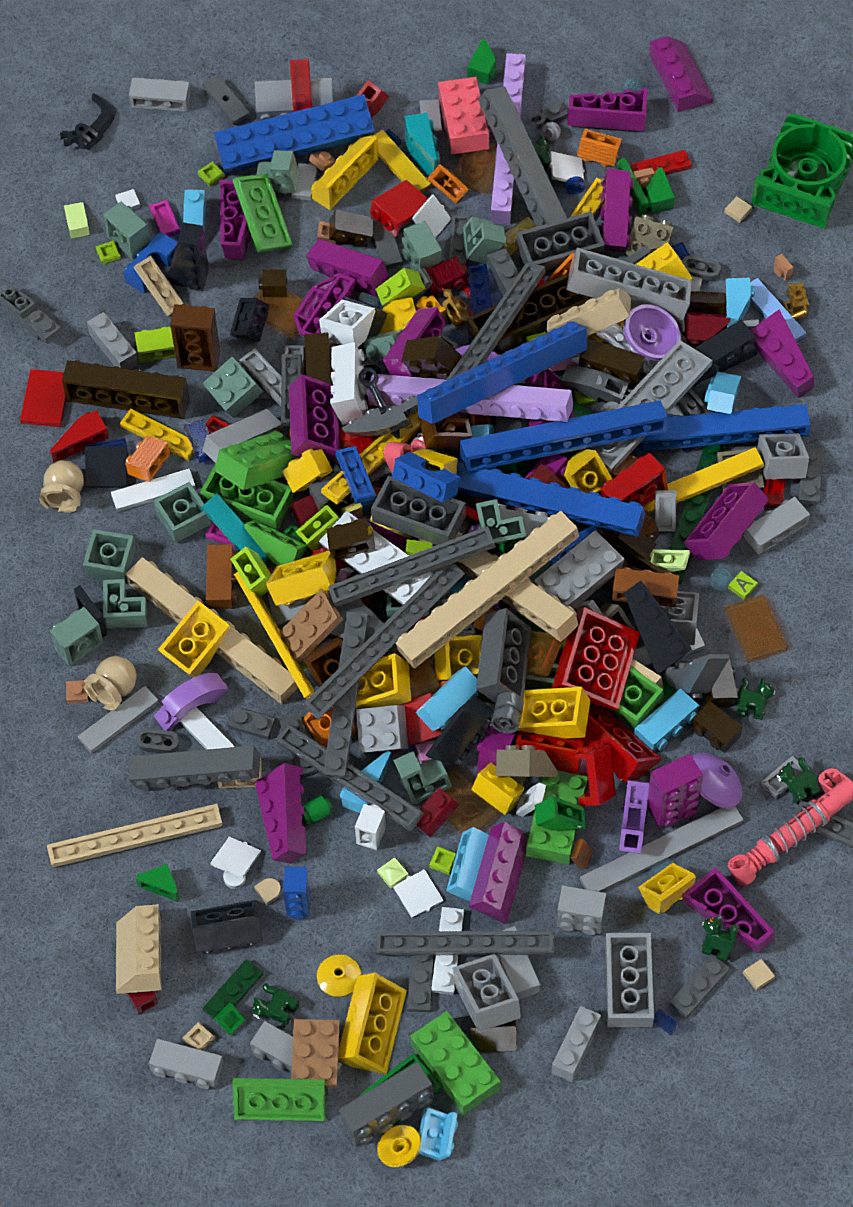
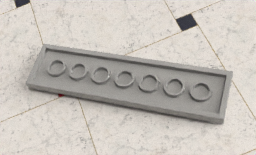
[579,340,712,473]

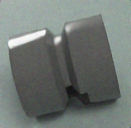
[491,692,525,733]

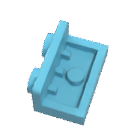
[418,1107,458,1161]

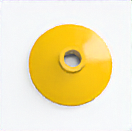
[317,955,361,997]
[377,1125,421,1167]

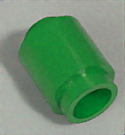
[302,795,332,825]

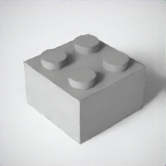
[757,433,809,480]
[356,705,409,753]
[557,886,606,935]

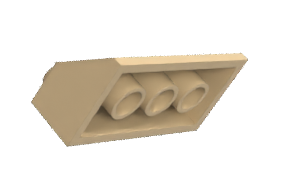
[547,288,631,336]
[116,904,162,994]

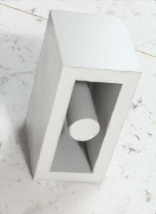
[355,804,386,850]

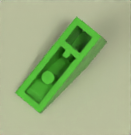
[244,520,307,566]

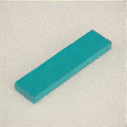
[201,494,269,563]

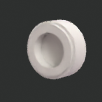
[223,872,246,889]

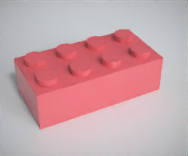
[438,77,489,154]

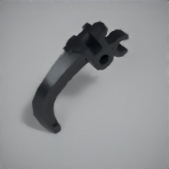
[60,93,116,150]

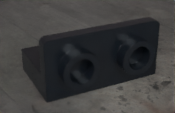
[230,298,270,342]

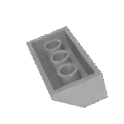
[254,78,333,121]

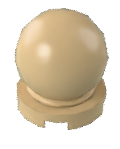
[39,460,84,513]
[83,656,137,711]

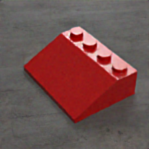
[551,607,640,710]

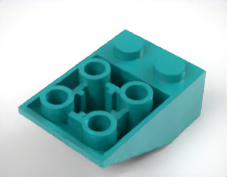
[405,113,440,176]

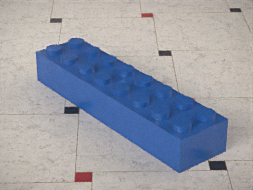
[214,94,374,175]

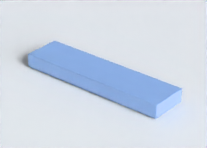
[750,278,806,342]

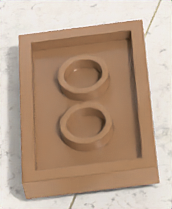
[280,589,343,663]
[291,1019,340,1088]

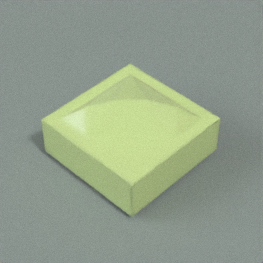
[377,858,408,889]

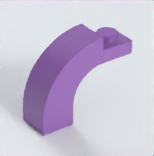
[154,673,229,731]
[619,780,650,853]

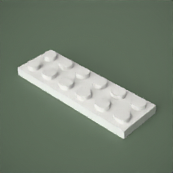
[319,511,434,605]

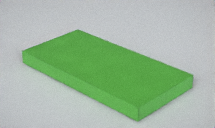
[233,174,293,253]
[233,1078,326,1121]

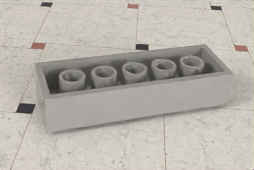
[567,248,692,323]

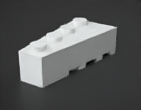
[330,342,368,425]

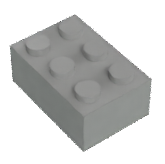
[453,954,521,1032]

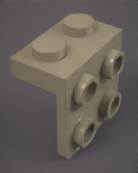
[625,215,676,256]

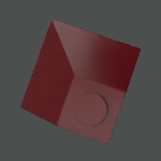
[685,312,730,344]

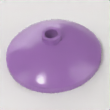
[624,304,681,360]
[692,753,743,808]

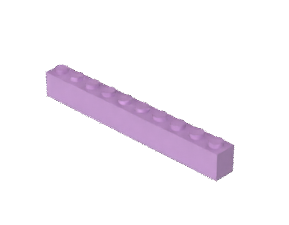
[491,53,526,224]
[366,374,573,422]

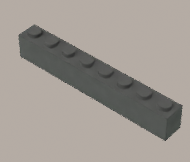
[478,87,567,227]

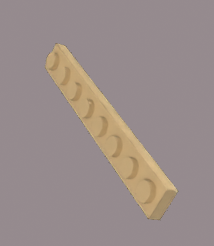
[47,804,223,868]

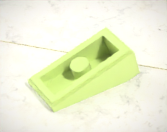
[64,202,90,239]
[650,549,691,572]

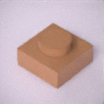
[309,150,336,172]
[633,168,655,189]
[316,221,336,244]
[774,254,794,282]
[66,680,89,704]

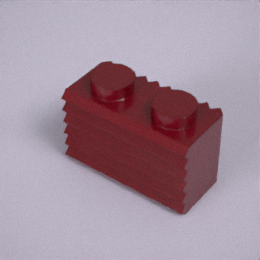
[426,256,468,297]
[416,788,459,838]

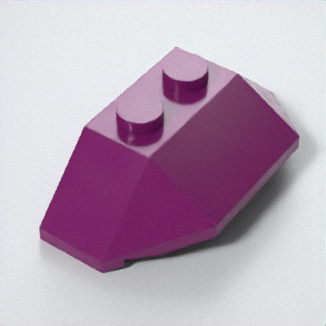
[293,273,356,336]

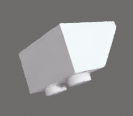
[319,300,375,347]

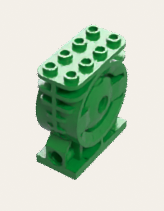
[751,113,853,229]

